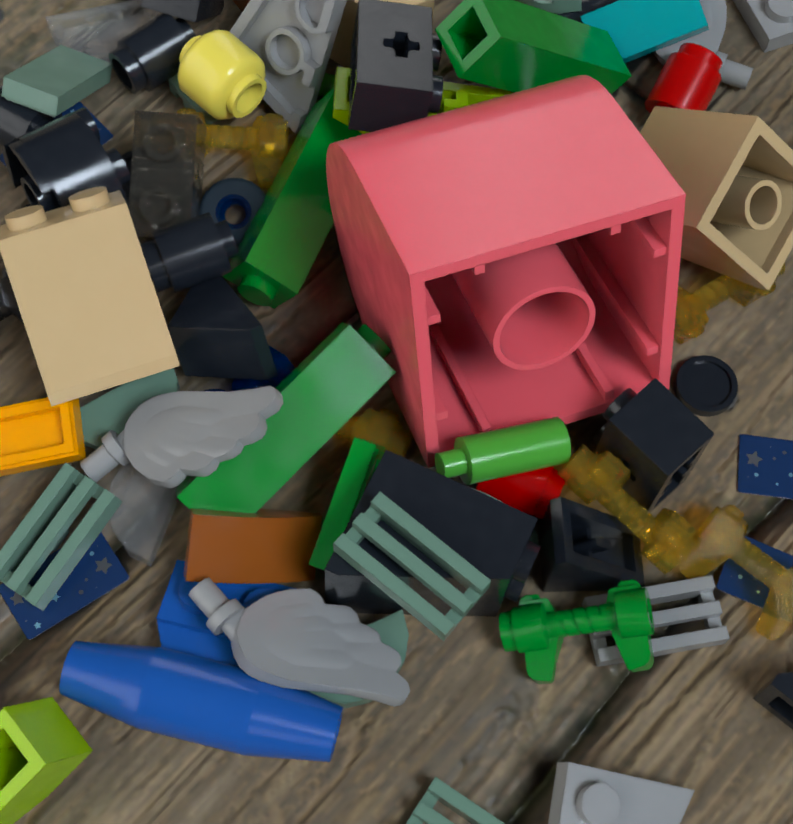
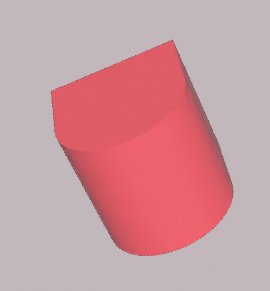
[326,75,686,468]

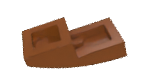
[184,508,322,584]

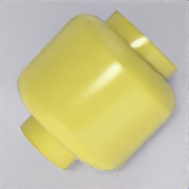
[177,30,267,120]

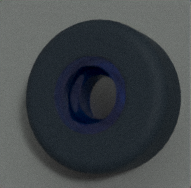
[198,178,266,248]

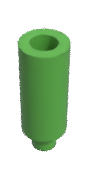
[435,417,571,485]

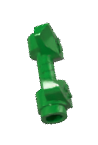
[499,580,654,685]

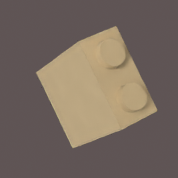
[640,106,793,291]
[0,187,180,407]

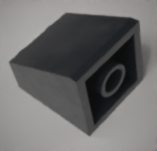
[325,450,541,617]

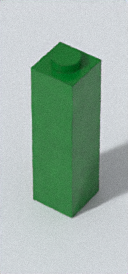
[435,0,632,94]
[223,88,362,309]
[176,322,396,513]

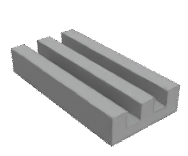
[581,575,730,667]

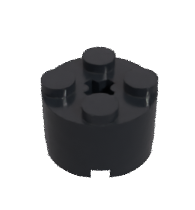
[2,107,137,220]

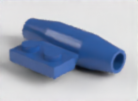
[59,560,344,762]

